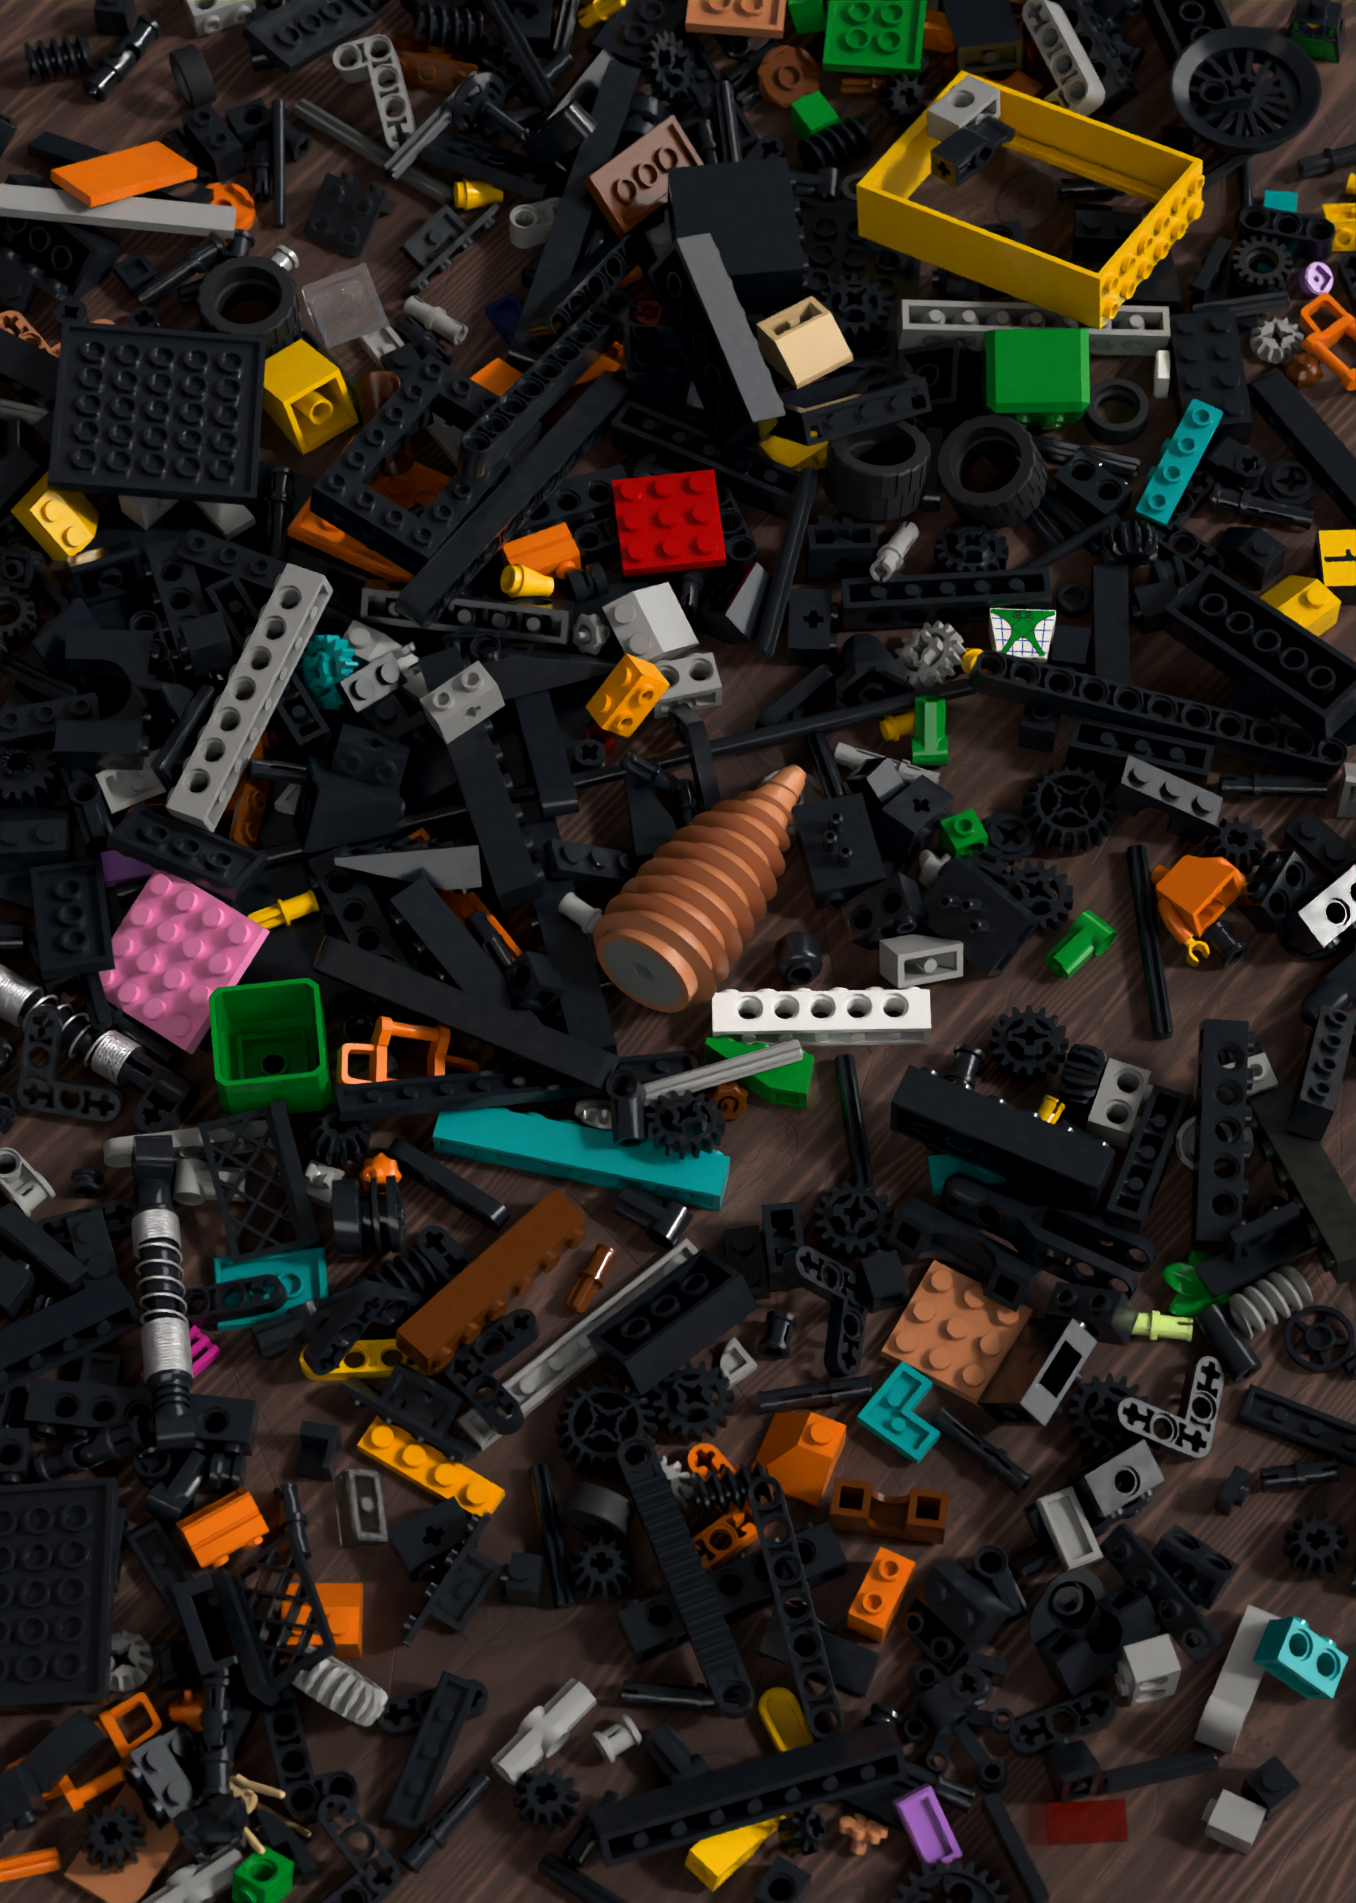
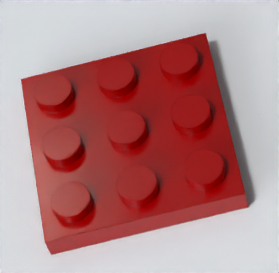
[612,469,726,577]

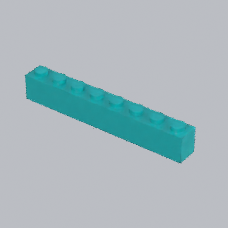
[433,1106,730,1211]

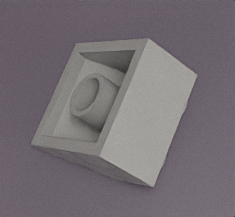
[602,582,699,664]

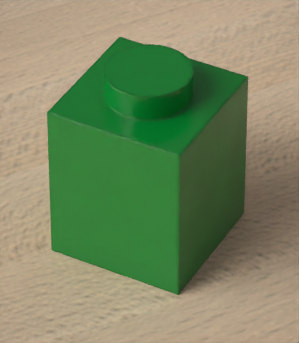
[791,90,839,140]

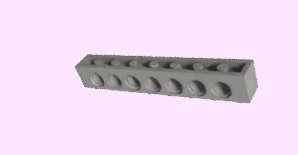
[897,299,1171,356]
[166,563,333,832]

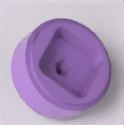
[1299,262,1333,297]

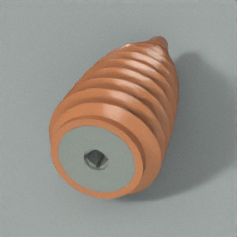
[593,765,806,1013]

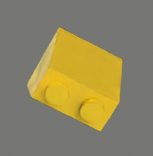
[262,339,359,456]

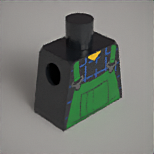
[1283,0,1346,63]

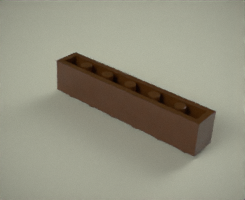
[396,1189,587,1375]

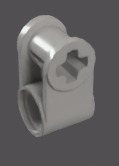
[509,197,562,249]
[0,1147,56,1217]

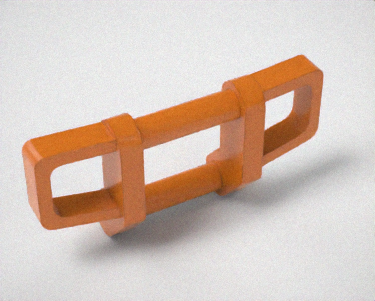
[1299,293,1356,391]
[336,1016,479,1086]
[6,1692,163,1813]

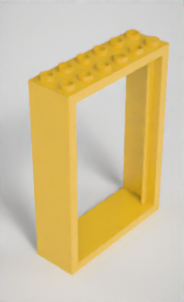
[856,70,1205,330]

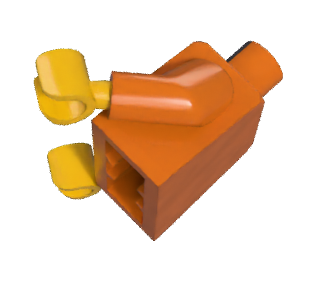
[1151,855,1250,967]

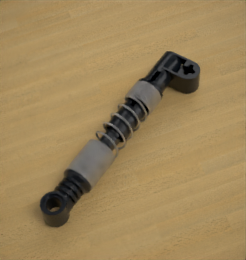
[0,964,201,1134]
[131,1135,195,1450]

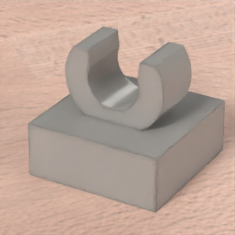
[303,1159,346,1208]

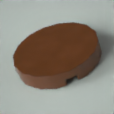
[756,45,821,110]

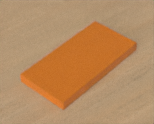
[51,141,197,208]

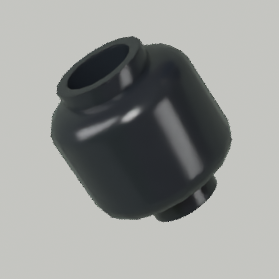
[774,931,823,985]

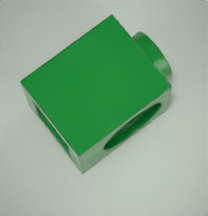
[788,0,828,36]
[939,808,988,860]
[232,1844,294,1903]

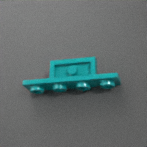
[1135,399,1223,526]

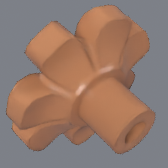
[838,1813,889,1855]

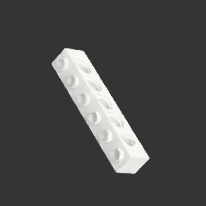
[712,986,931,1046]

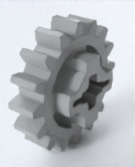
[895,621,966,690]

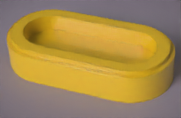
[759,1687,814,1753]

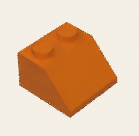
[281,1583,363,1660]

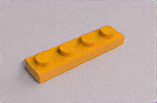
[357,1415,505,1517]

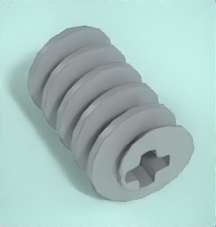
[1229,1265,1313,1340]

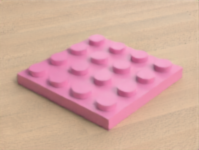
[99,869,270,1055]

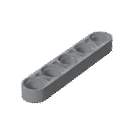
[103,1120,273,1168]

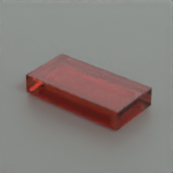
[1045,1799,1128,1845]

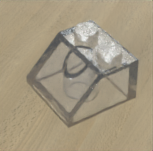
[301,263,390,350]

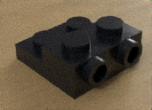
[118,1723,207,1830]

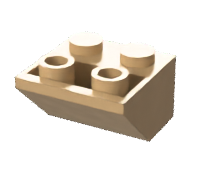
[756,296,853,389]

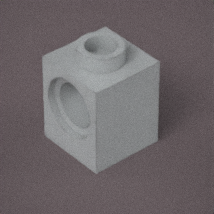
[1201,1789,1267,1855]

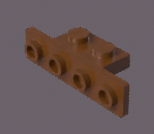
[350,34,478,93]
[219,723,280,850]

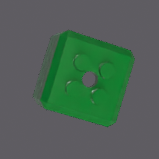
[980,328,1090,430]
[209,978,332,1116]

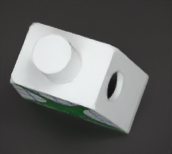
[988,608,1056,684]

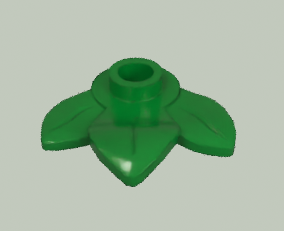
[1160,1250,1233,1318]

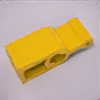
[685,1815,786,1892]

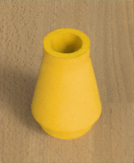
[454,178,503,211]
[500,563,554,598]

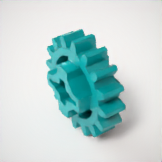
[296,634,359,711]

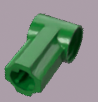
[911,695,948,766]
[1045,910,1117,980]

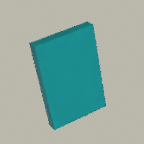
[213,1247,329,1331]

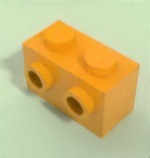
[585,653,670,738]

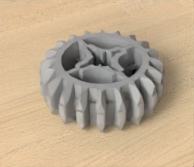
[289,1645,388,1726]

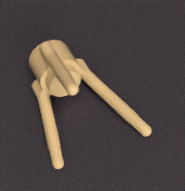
[230,1774,311,1855]

